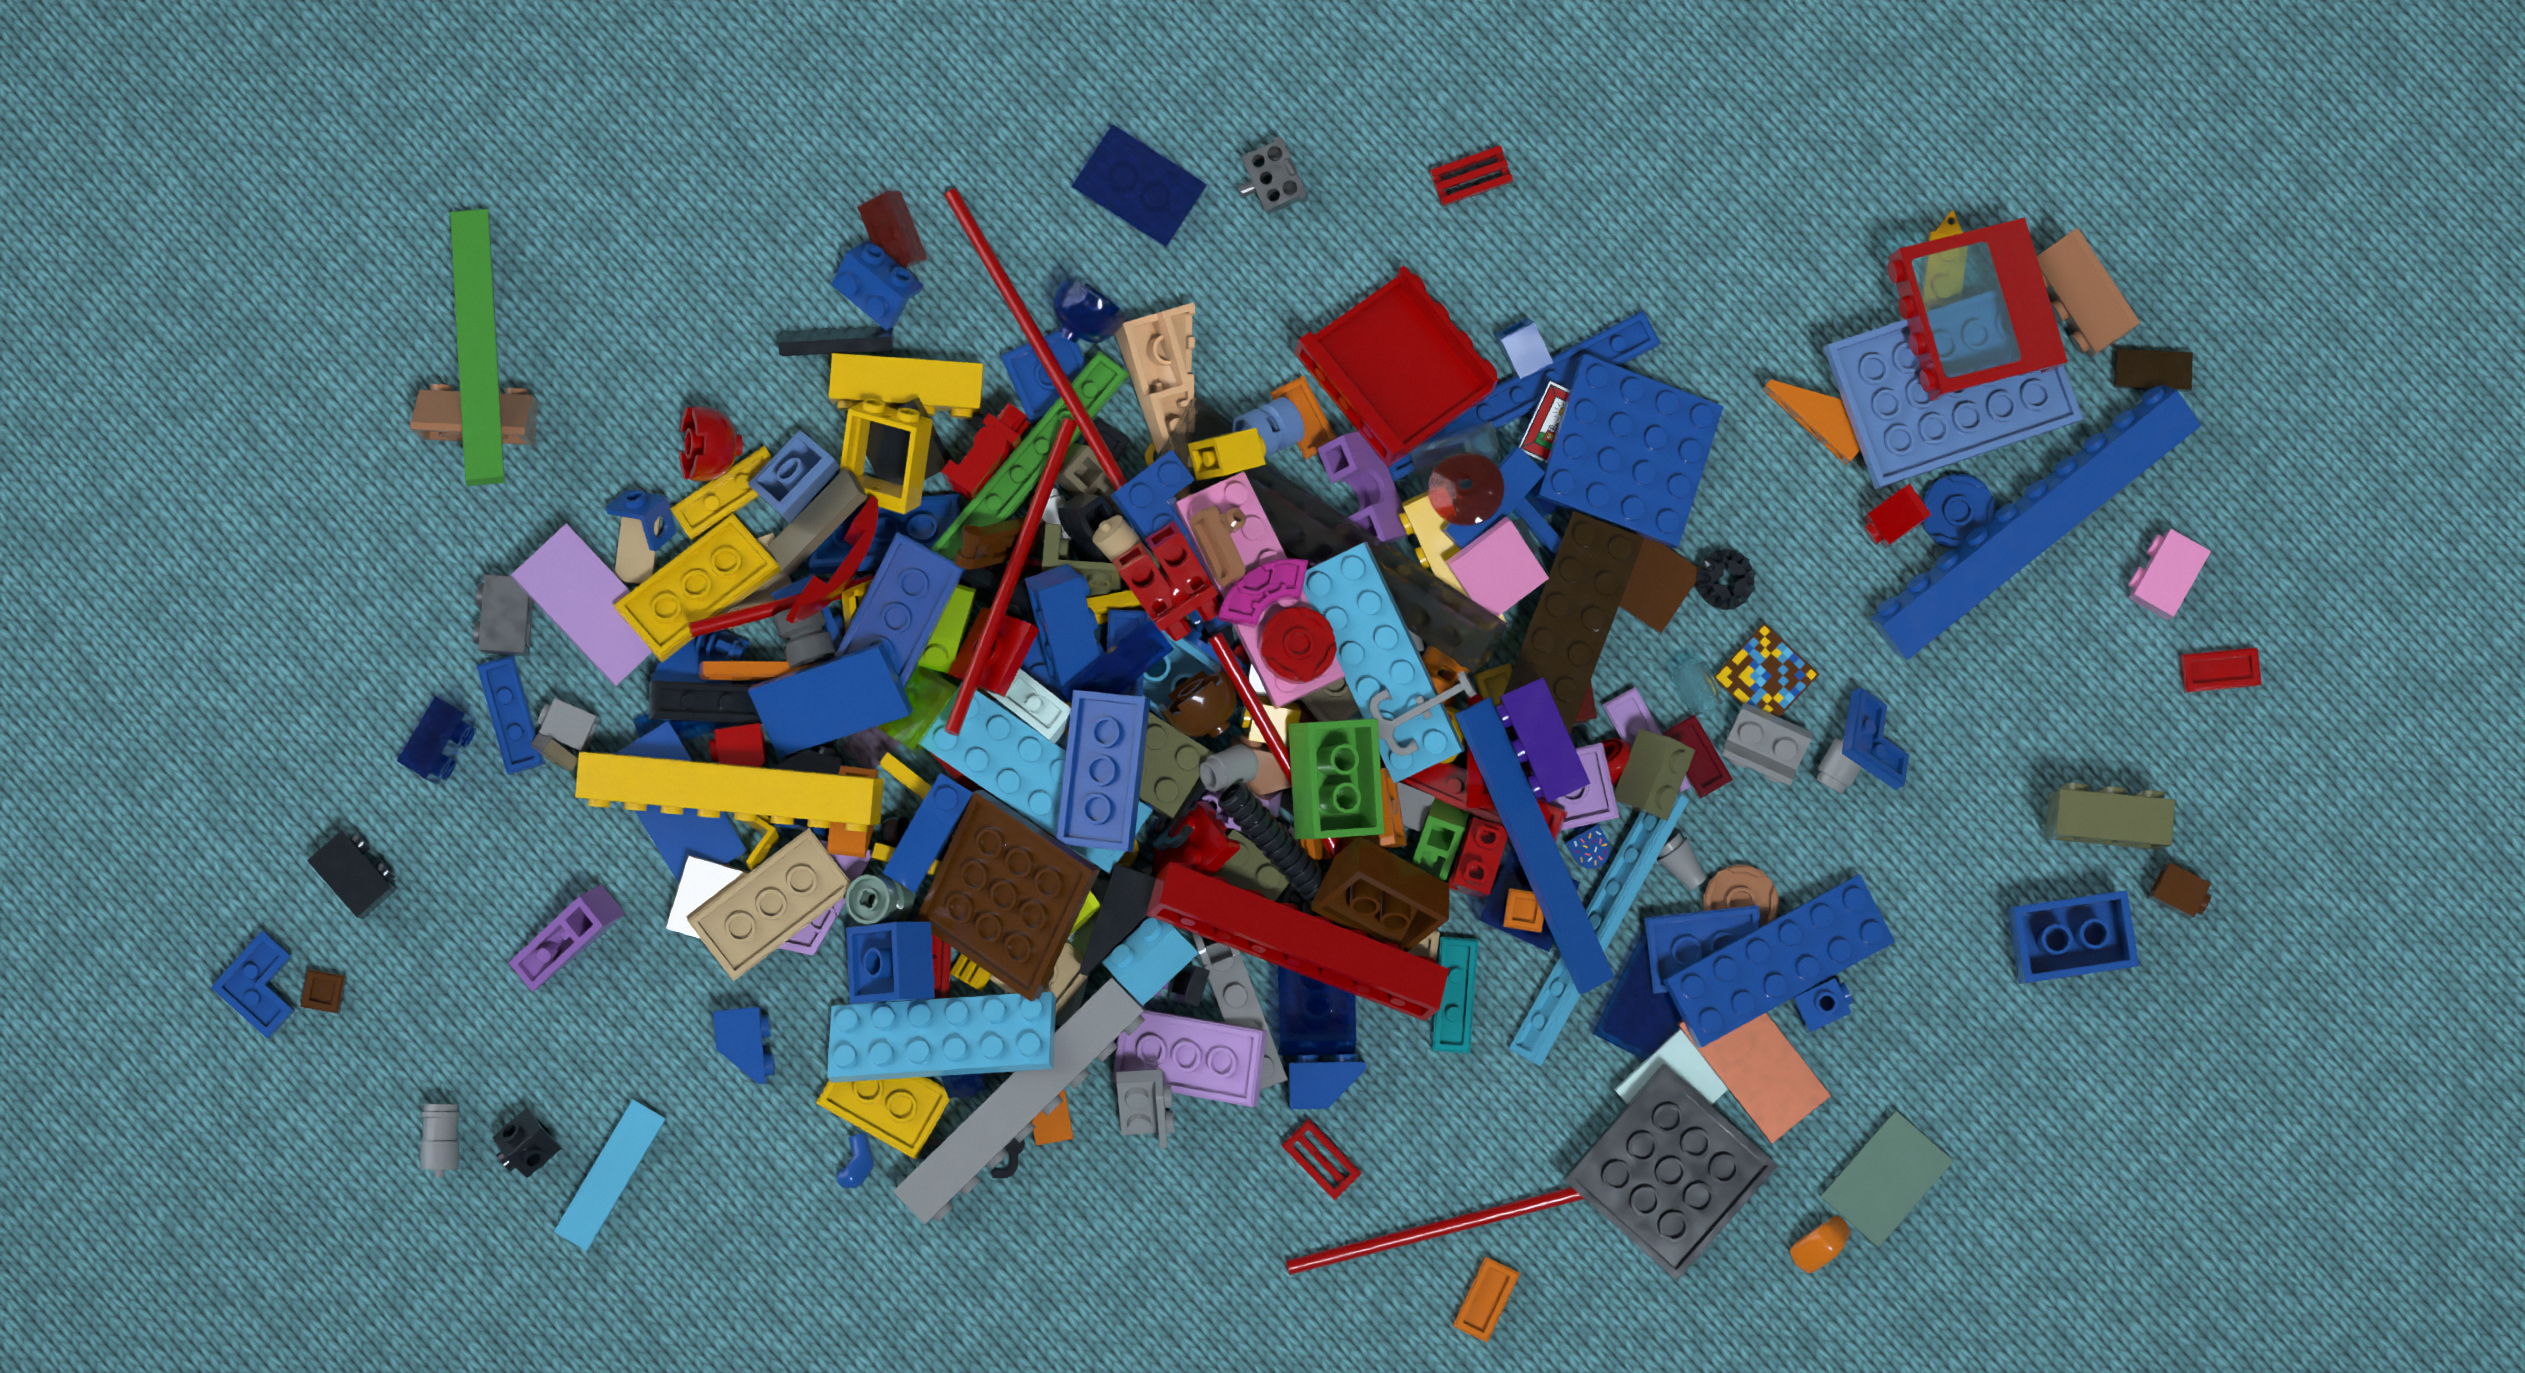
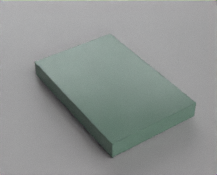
[1820,1110,1954,1248]

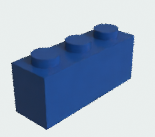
[1025,564,1106,693]

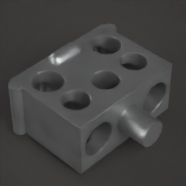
[1238,136,1309,215]

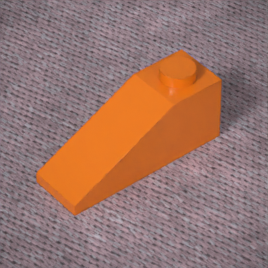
[1762,380,1861,466]

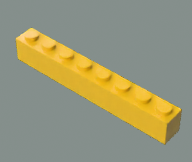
[575,752,884,832]

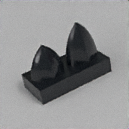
[962,562,1042,623]

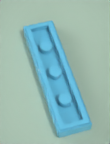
[554,1099,667,1251]

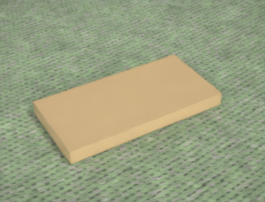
[687,828,852,982]

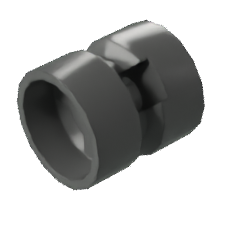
[773,608,836,668]

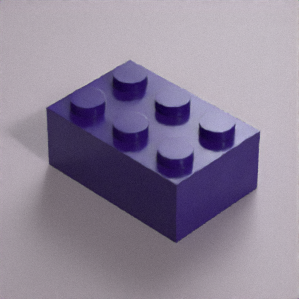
[1495,678,1591,803]

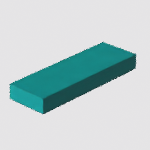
[1432,937,1478,1054]

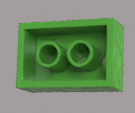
[1288,719,1384,839]

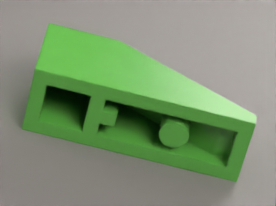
[1411,799,1469,882]

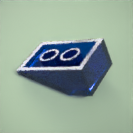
[1277,965,1357,1055]

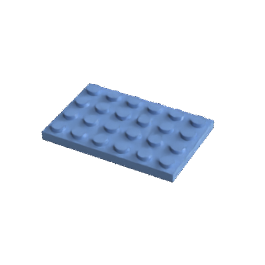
[1824,288,2083,490]

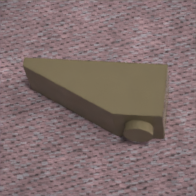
[1056,443,1145,544]

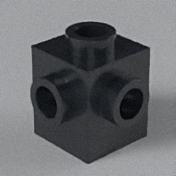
[492,1108,562,1178]

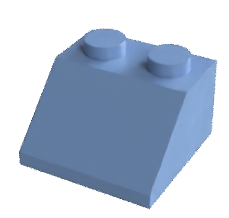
[748,430,840,524]

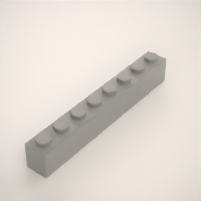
[893,976,1147,1224]

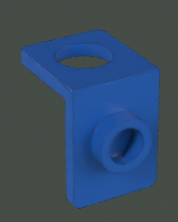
[606,490,676,551]

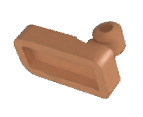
[1190,506,1246,587]

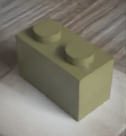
[1614,729,1695,821]

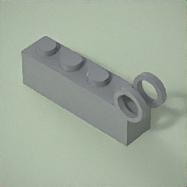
[1192,933,1288,1091]

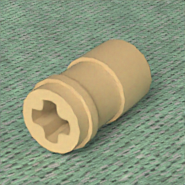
[1092,515,1161,570]

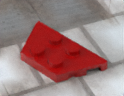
[1148,800,1240,918]

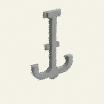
[1370,671,1477,756]

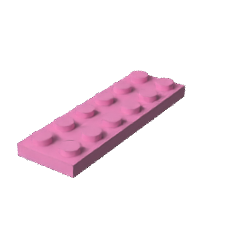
[1174,472,1345,710]

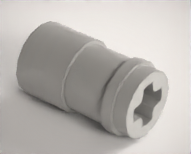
[420,1104,460,1177]

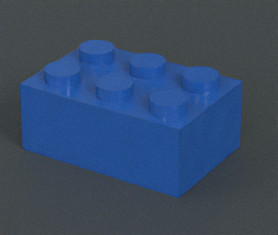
[2007,890,2139,984]

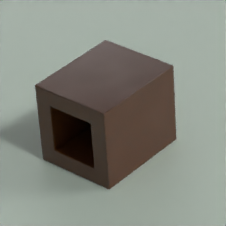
[2147,863,2212,919]

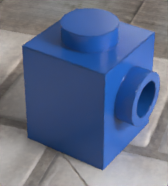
[1790,978,1853,1033]

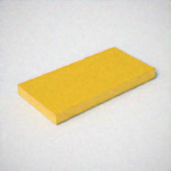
[613,513,781,663]

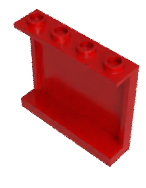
[1294,265,1499,468]

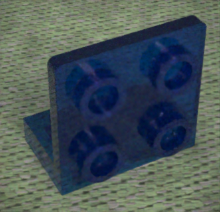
[397,696,477,785]

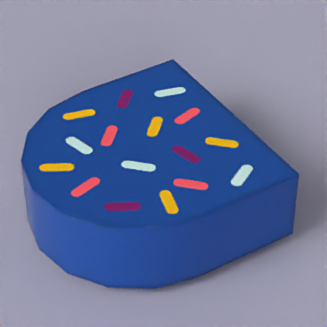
[1565,824,1610,869]

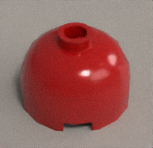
[679,406,743,482]

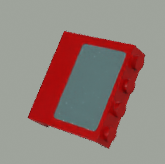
[1887,218,2068,401]

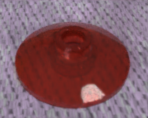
[1428,453,1505,526]

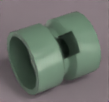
[845,875,914,925]

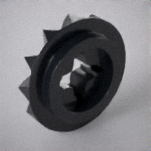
[1696,549,1756,610]

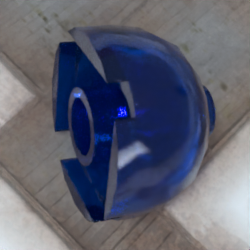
[1052,272,1128,344]

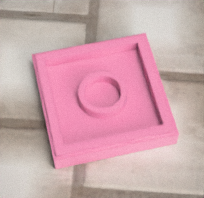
[1445,517,1549,624]

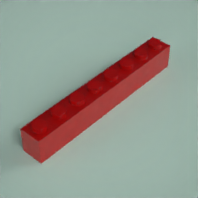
[1146,862,1449,1021]

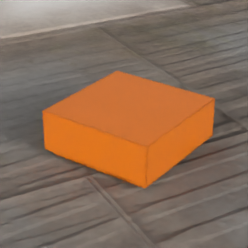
[1503,889,1544,933]

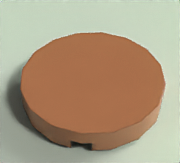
[1703,865,1779,926]

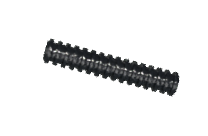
[1218,782,1344,928]

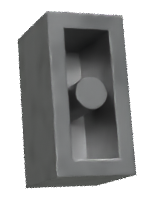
[473,574,534,656]

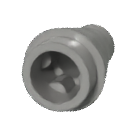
[1657,832,1707,890]

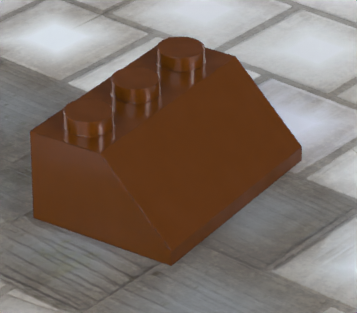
[1311,836,1449,952]

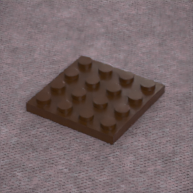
[915,790,1100,1002]

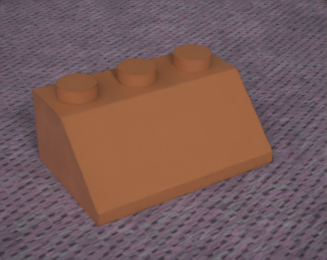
[2037,228,2140,359]
[410,384,538,445]

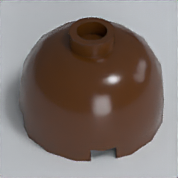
[1159,665,1237,737]

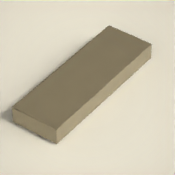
[768,468,867,575]

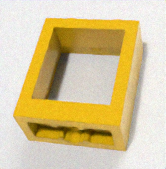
[839,399,933,514]

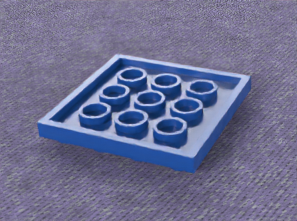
[1535,354,1724,549]

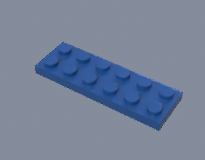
[1663,874,1895,1048]

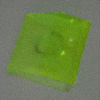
[878,666,957,757]

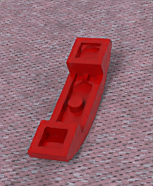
[785,496,878,624]

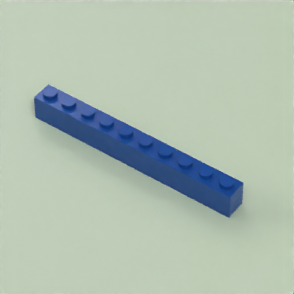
[1870,385,2201,660]

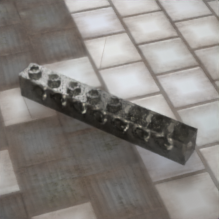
[1244,465,1508,673]

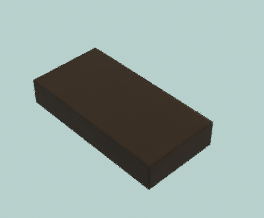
[2114,349,2193,392]

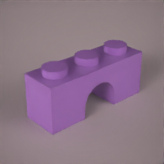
[1317,431,1408,550]

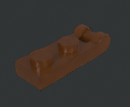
[954,517,1046,570]

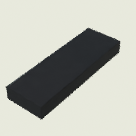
[778,326,894,356]
[649,681,763,724]

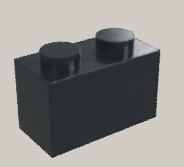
[307,830,397,919]

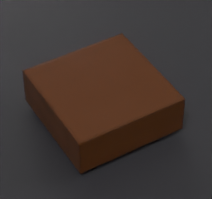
[300,969,347,1014]

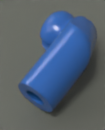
[837,1133,874,1188]

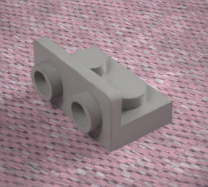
[1721,702,1813,785]
[1116,1069,1174,1148]

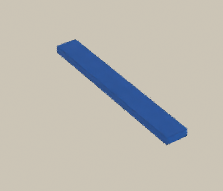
[1388,310,1661,482]
[1455,697,1615,994]

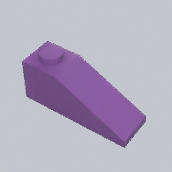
[509,884,625,992]

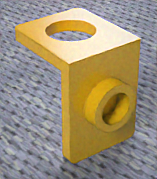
[733,812,780,872]

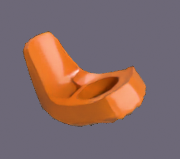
[1790,1215,1850,1274]

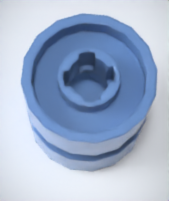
[1233,397,1305,458]

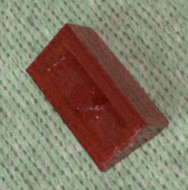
[858,191,927,269]

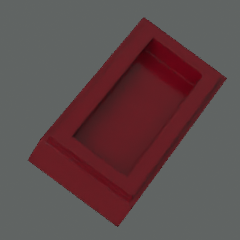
[1662,714,1733,799]

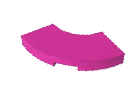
[1217,559,1308,628]

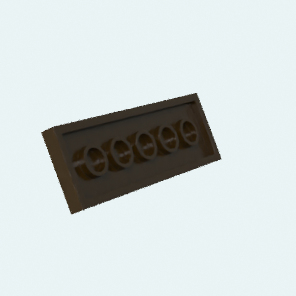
[1499,511,1645,736]

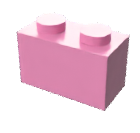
[2128,529,2211,621]

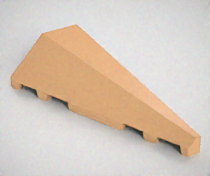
[1112,302,1196,501]

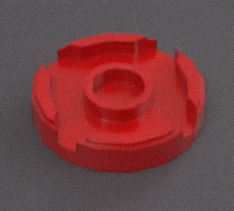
[1259,607,1337,684]

